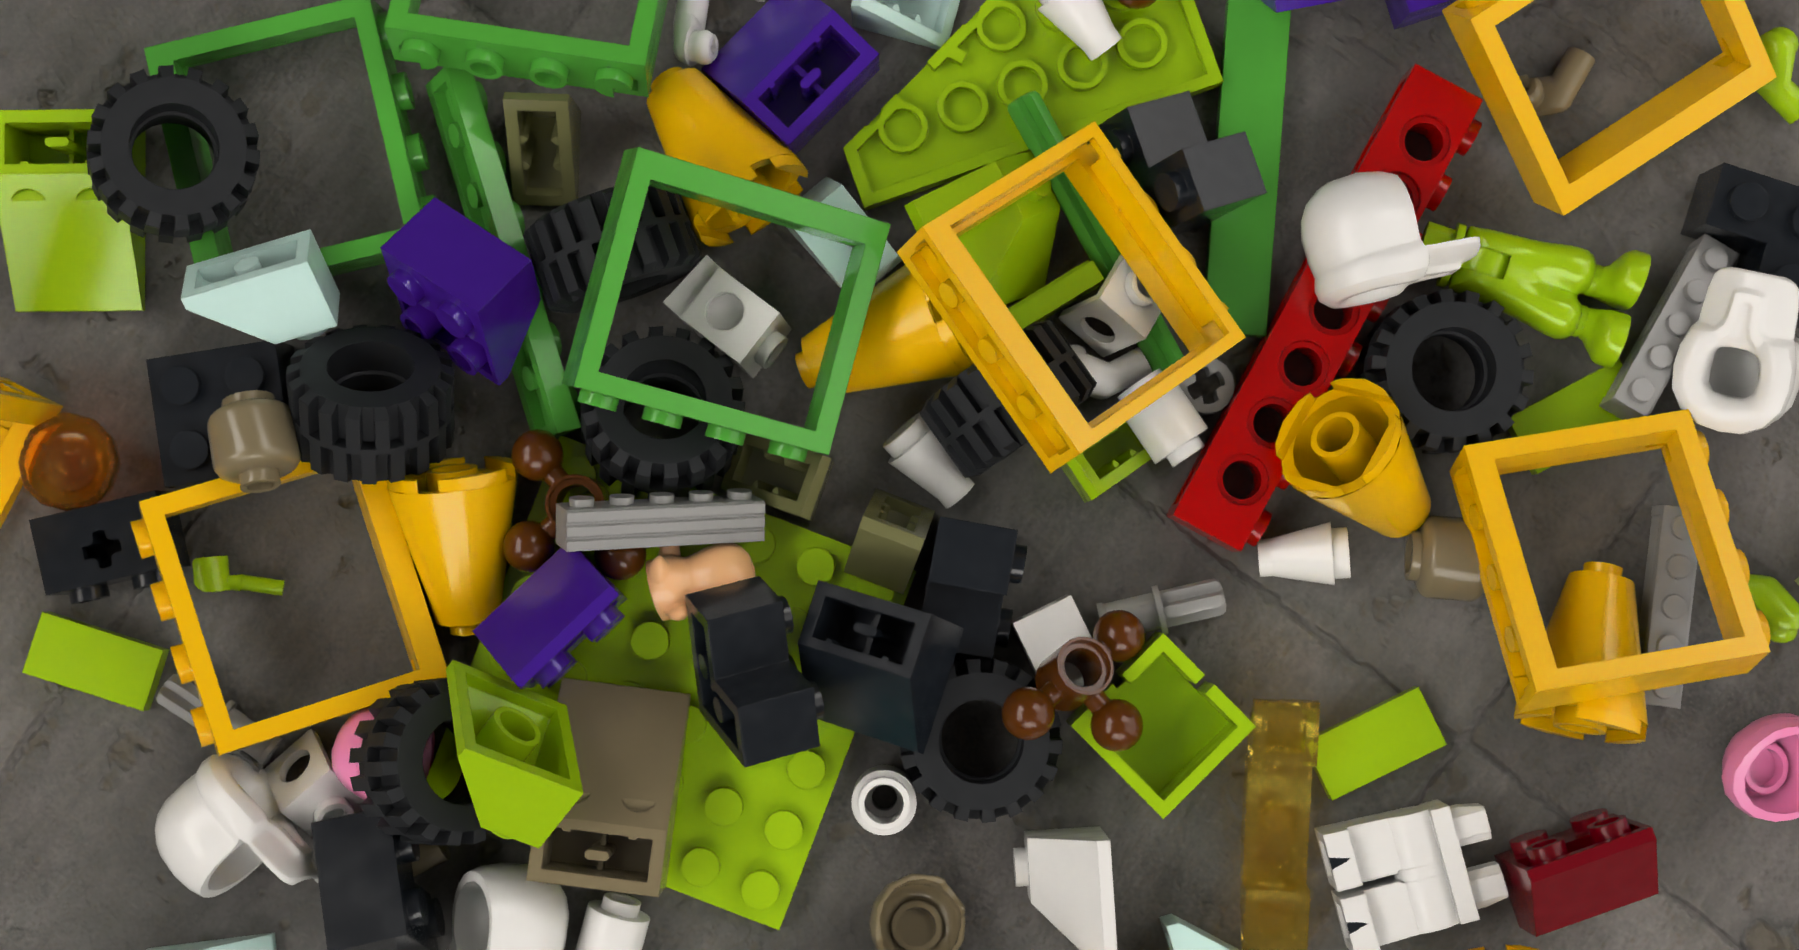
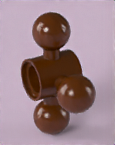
[503,429,646,580]
[1002,610,1145,752]

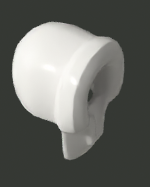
[1301,171,1481,309]
[1672,267,1799,434]
[155,754,319,898]
[449,863,569,950]

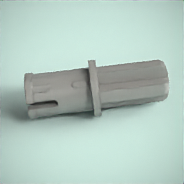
[1096,578,1226,635]
[156,674,283,773]

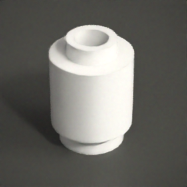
[1117,368,1208,467]
[851,765,917,835]
[575,892,650,950]

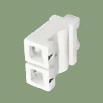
[1314,799,1508,950]

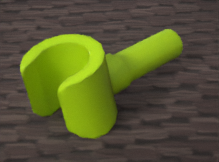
[192,556,285,596]

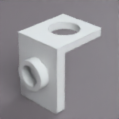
[1058,254,1161,357]
[681,268,791,378]
[264,729,364,838]

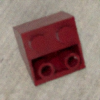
[1494,808,1659,937]

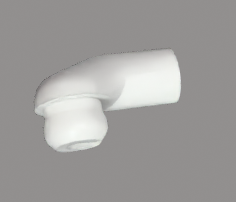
[673,0,719,67]

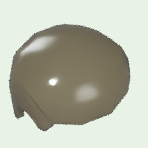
[869,873,966,950]

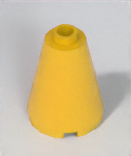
[646,67,808,247]
[795,265,974,393]
[1275,378,1431,538]
[386,456,518,636]
[1514,561,1648,744]

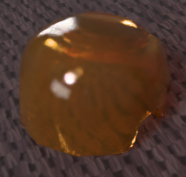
[18,412,122,511]

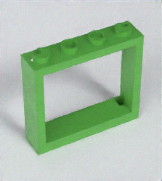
[144,0,436,276]
[384,0,668,98]
[562,147,891,463]

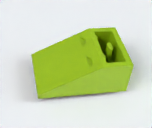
[0,109,146,313]

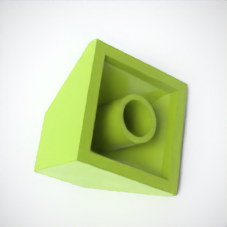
[904,150,1061,306]
[446,660,583,849]

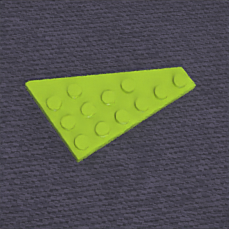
[843,0,1224,211]

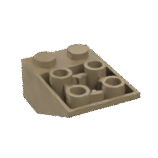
[526,678,691,897]

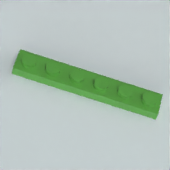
[425,67,581,439]

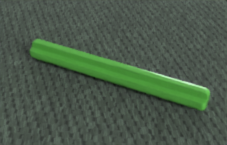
[1008,91,1184,372]

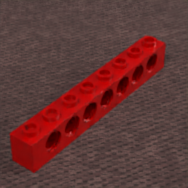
[1166,63,1483,552]

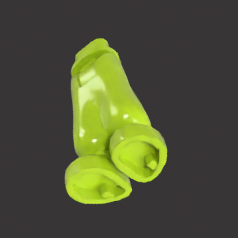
[1421,221,1651,368]

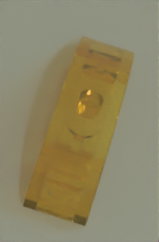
[1240,698,1320,950]

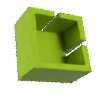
[1066,631,1256,819]

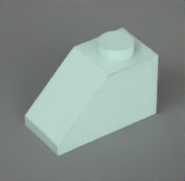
[181,229,340,344]

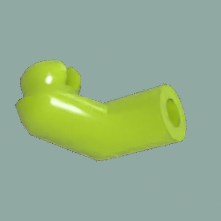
[1756,27,1799,124]
[1748,574,1799,643]

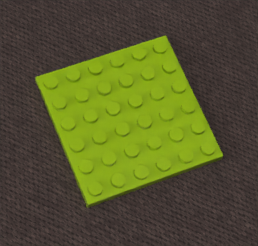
[426,436,917,930]

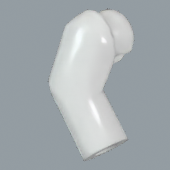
[1070,345,1152,399]

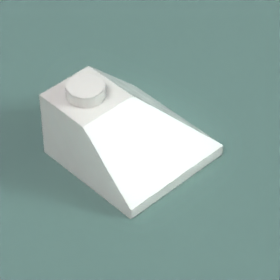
[1013,826,1117,950]

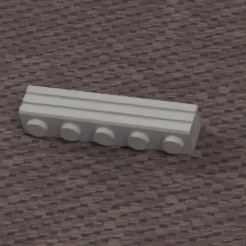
[1599,233,1739,420]
[556,488,765,552]
[1639,505,1697,709]

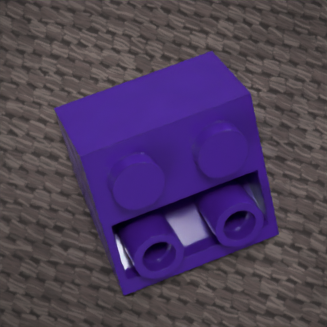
[701,0,880,155]
[380,197,541,386]
[473,548,627,689]

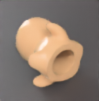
[646,543,756,621]

